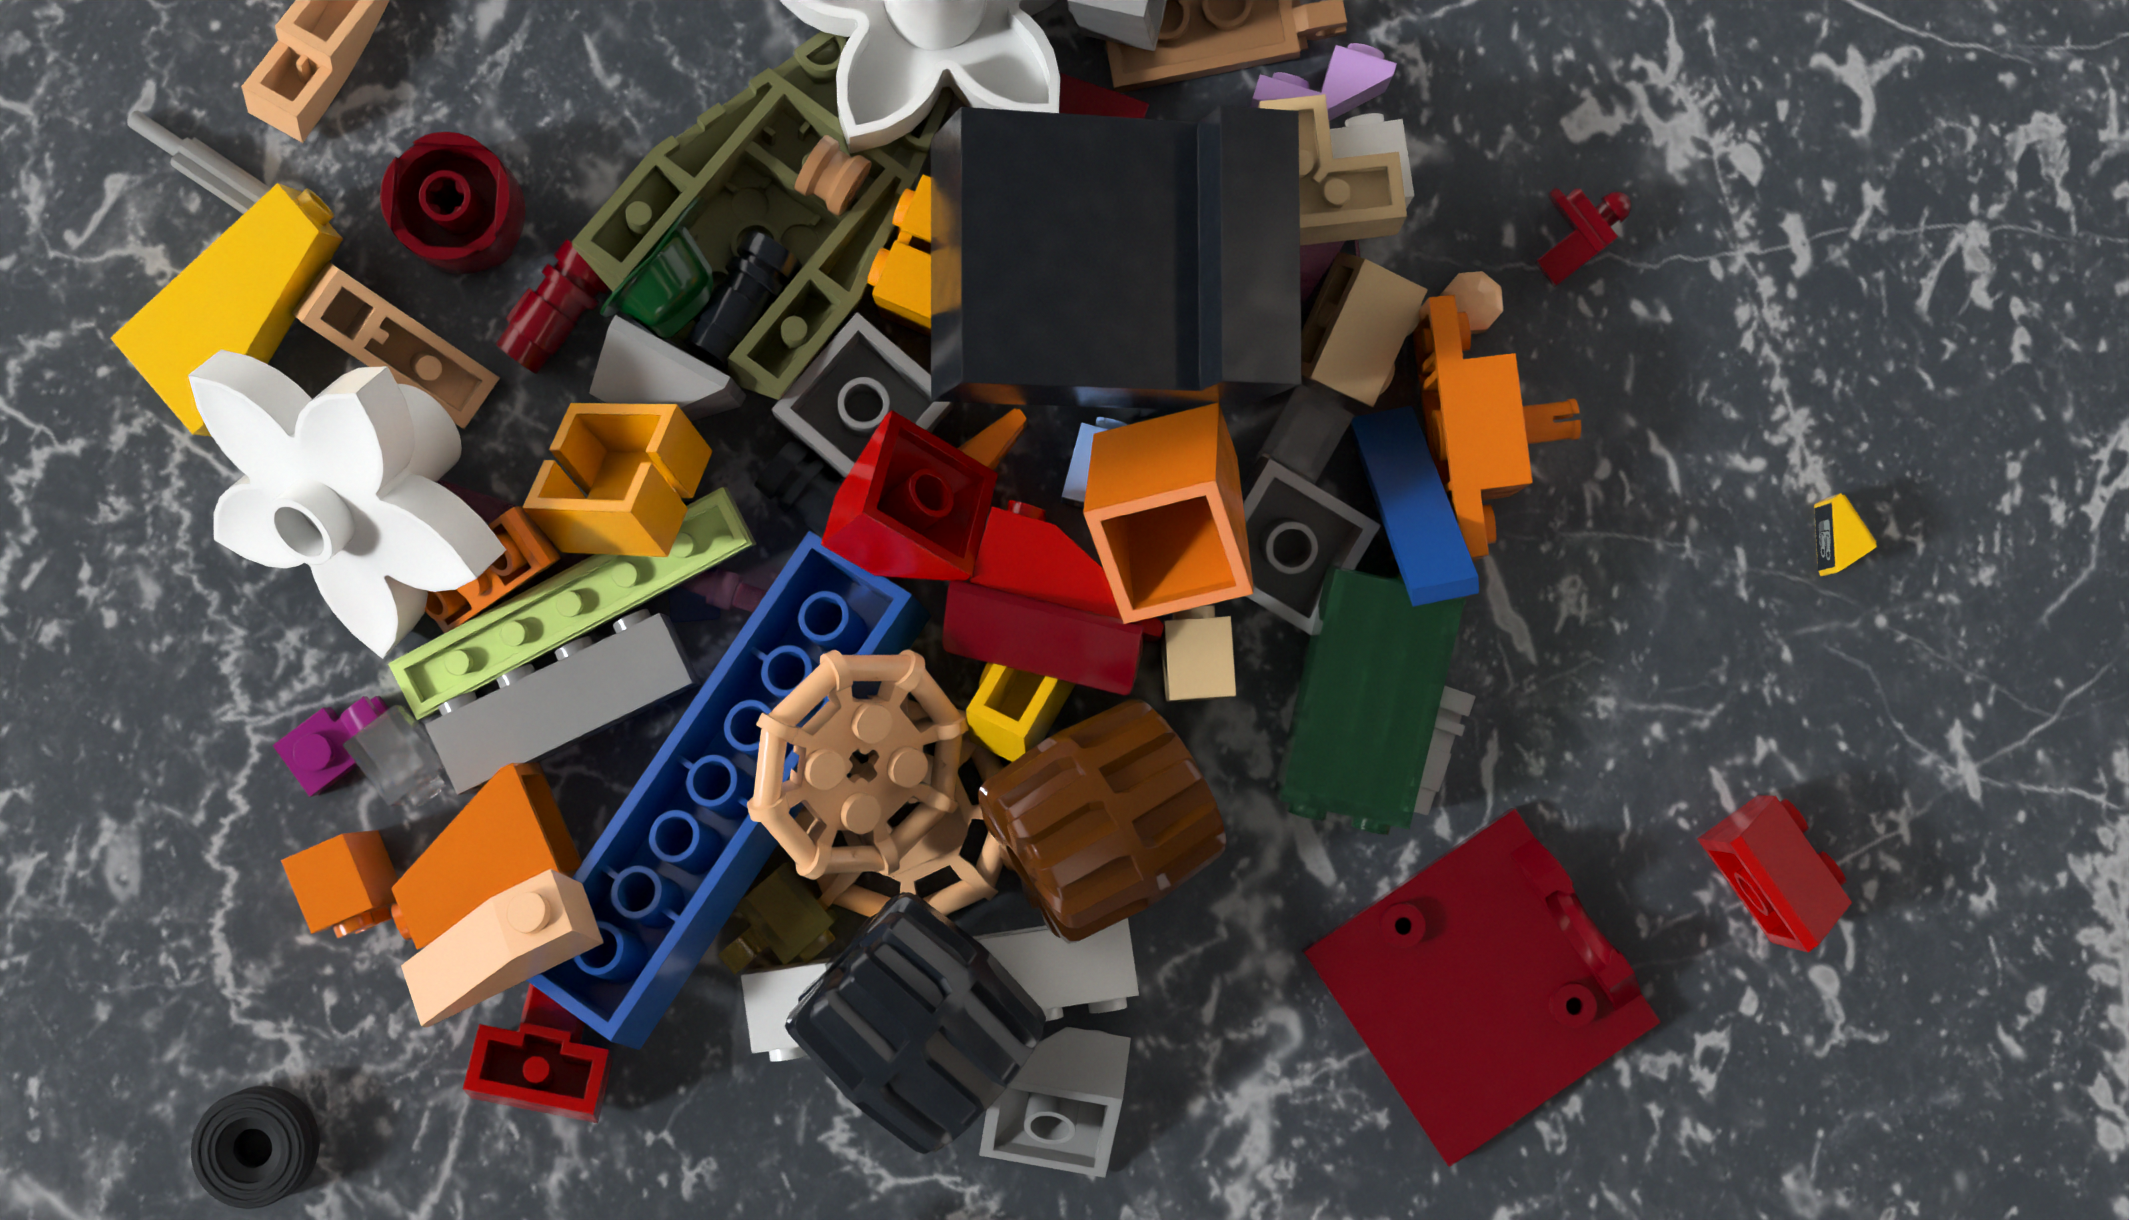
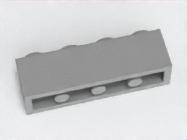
[425,609,701,795]

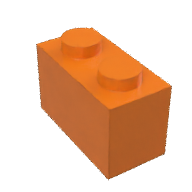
[281,830,399,939]

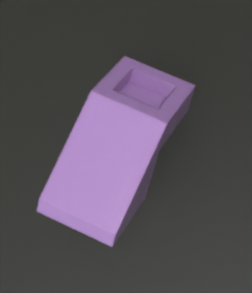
[1250,43,1397,121]

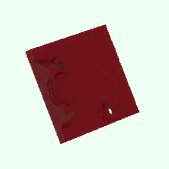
[1302,808,1660,1167]

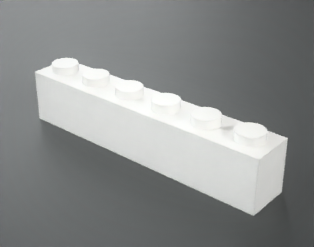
[741,918,1139,1061]

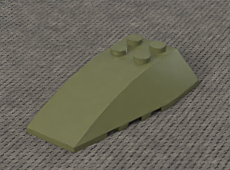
[572,31,955,400]

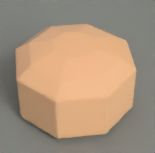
[1440,271,1503,334]

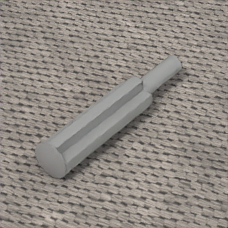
[127,111,271,214]

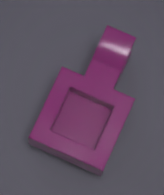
[272,696,394,797]

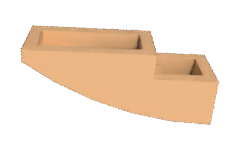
[241,0,390,143]

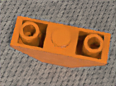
[425,505,562,634]

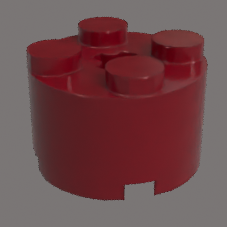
[380,132,526,274]

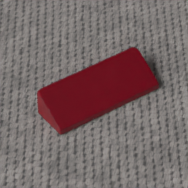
[942,580,1144,695]

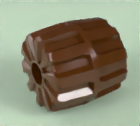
[978,699,1227,944]

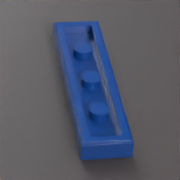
[1350,405,1479,607]

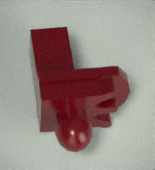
[1535,188,1631,288]

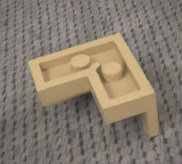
[1258,94,1407,245]

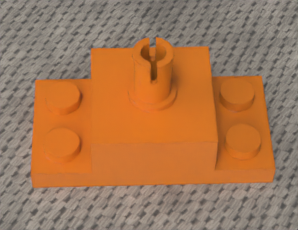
[1412,294,1581,562]

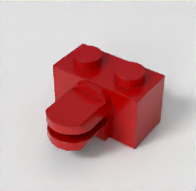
[463,983,613,1123]

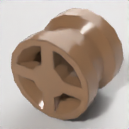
[794,135,872,217]

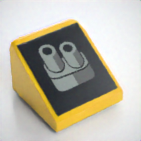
[1814,493,1877,576]

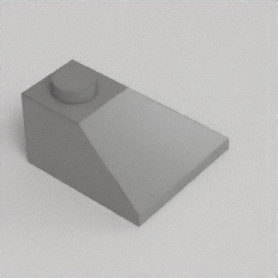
[589,315,747,422]
[979,1027,1131,1178]

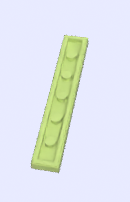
[388,487,756,720]

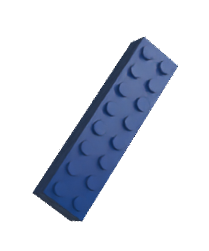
[526,531,932,1050]

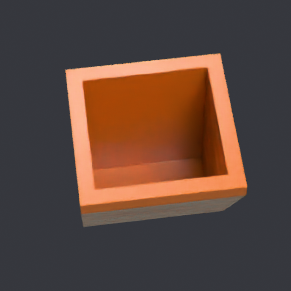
[1083,402,1253,624]
[391,762,582,950]

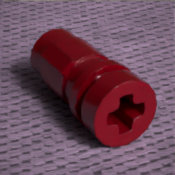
[495,238,610,374]

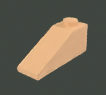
[292,261,500,429]
[401,869,604,1028]

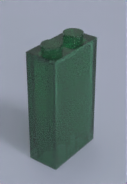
[1275,564,1465,835]

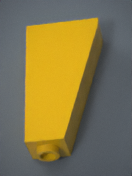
[110,183,343,437]

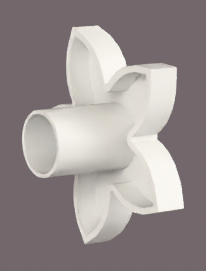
[780,0,1060,154]
[188,349,506,659]

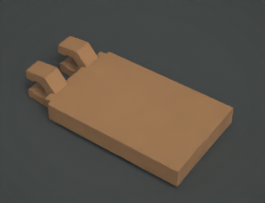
[1106,0,1347,93]

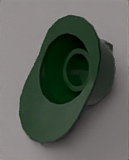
[600,196,713,340]

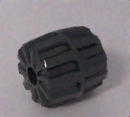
[785,892,1046,1154]

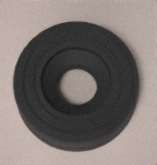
[191,1086,320,1209]

